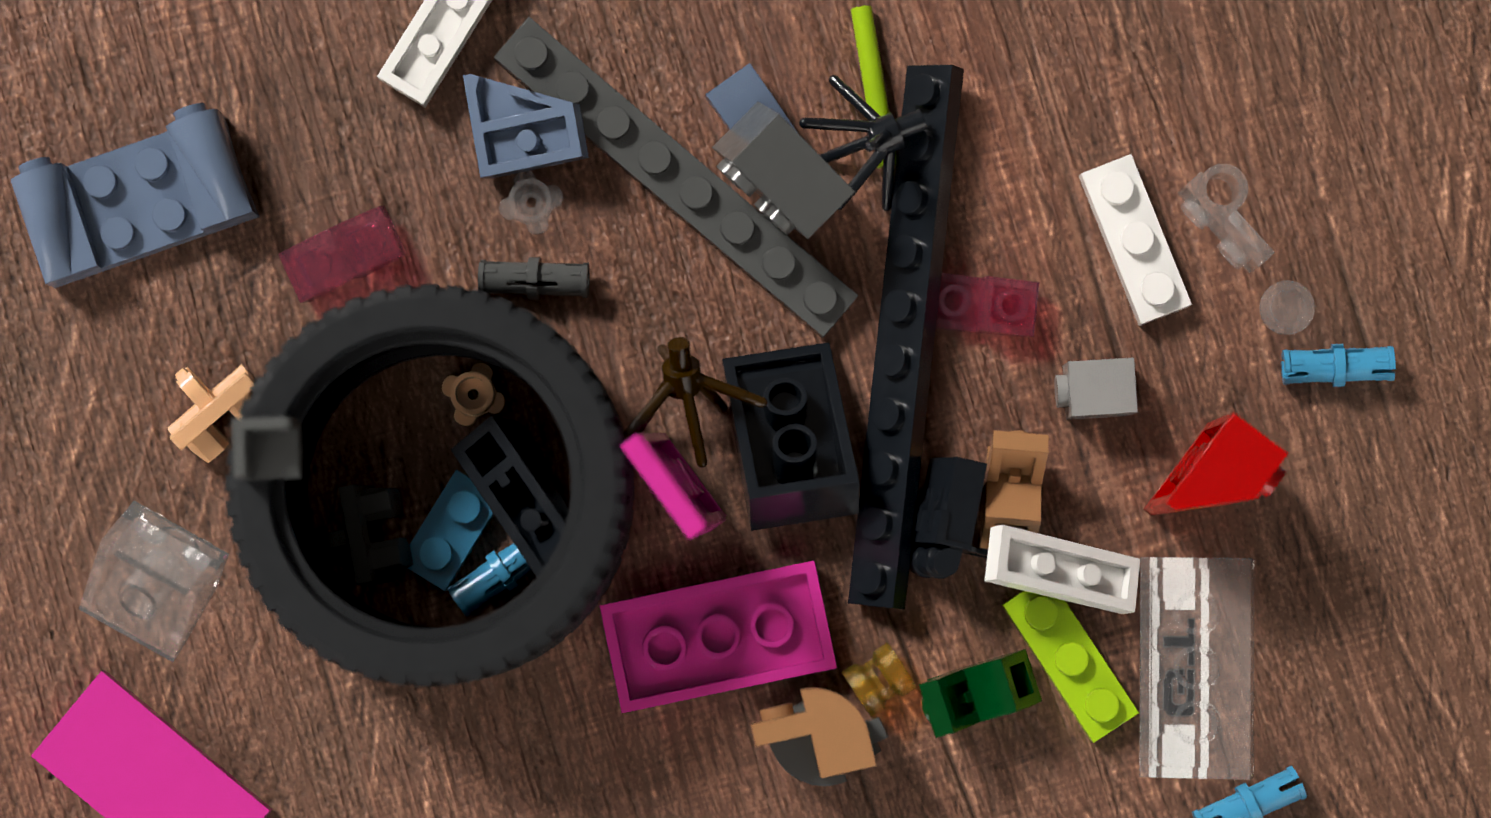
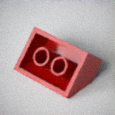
[1144,412,1289,516]

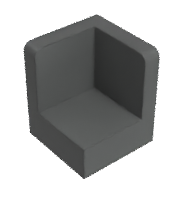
[232,417,303,480]

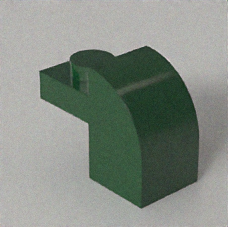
[919,649,1042,738]

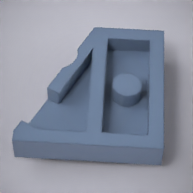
[463,74,589,179]

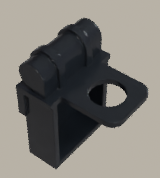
[910,457,988,579]

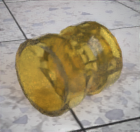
[841,642,917,717]

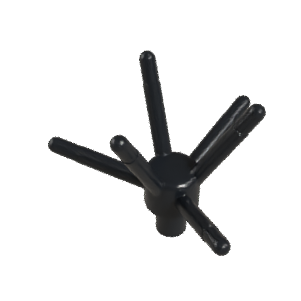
[799,75,927,211]

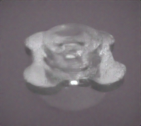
[499,171,563,235]

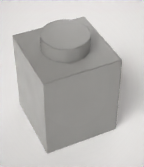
[1054,358,1138,420]

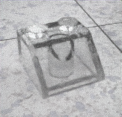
[79,501,229,662]

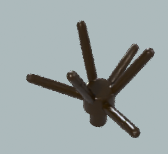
[623,337,768,468]

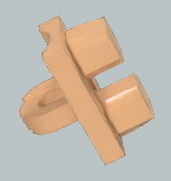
[167,364,255,463]

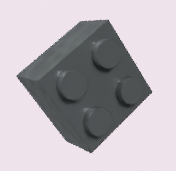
[712,101,855,239]

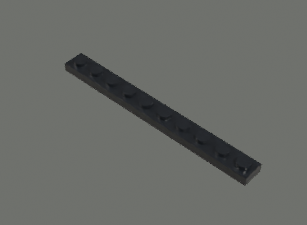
[848,65,964,610]

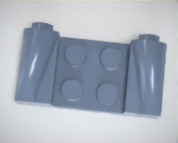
[11,103,259,288]

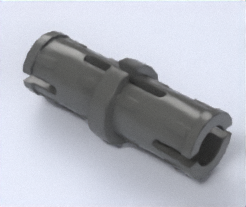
[478,257,590,301]

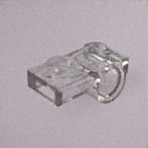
[1177,164,1275,273]

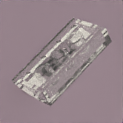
[1139,557,1254,780]

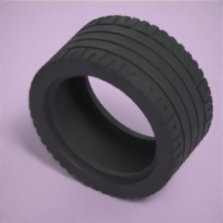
[225,284,635,687]

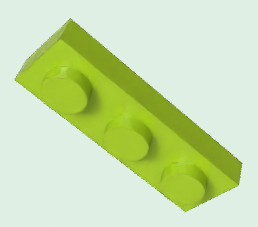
[1001,591,1139,743]

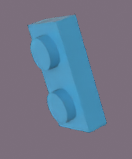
[408,470,494,591]

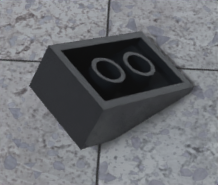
[722,342,859,531]

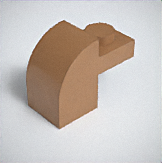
[980,430,1049,549]
[751,687,876,778]

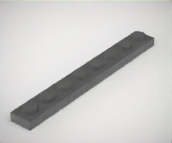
[494,17,858,339]

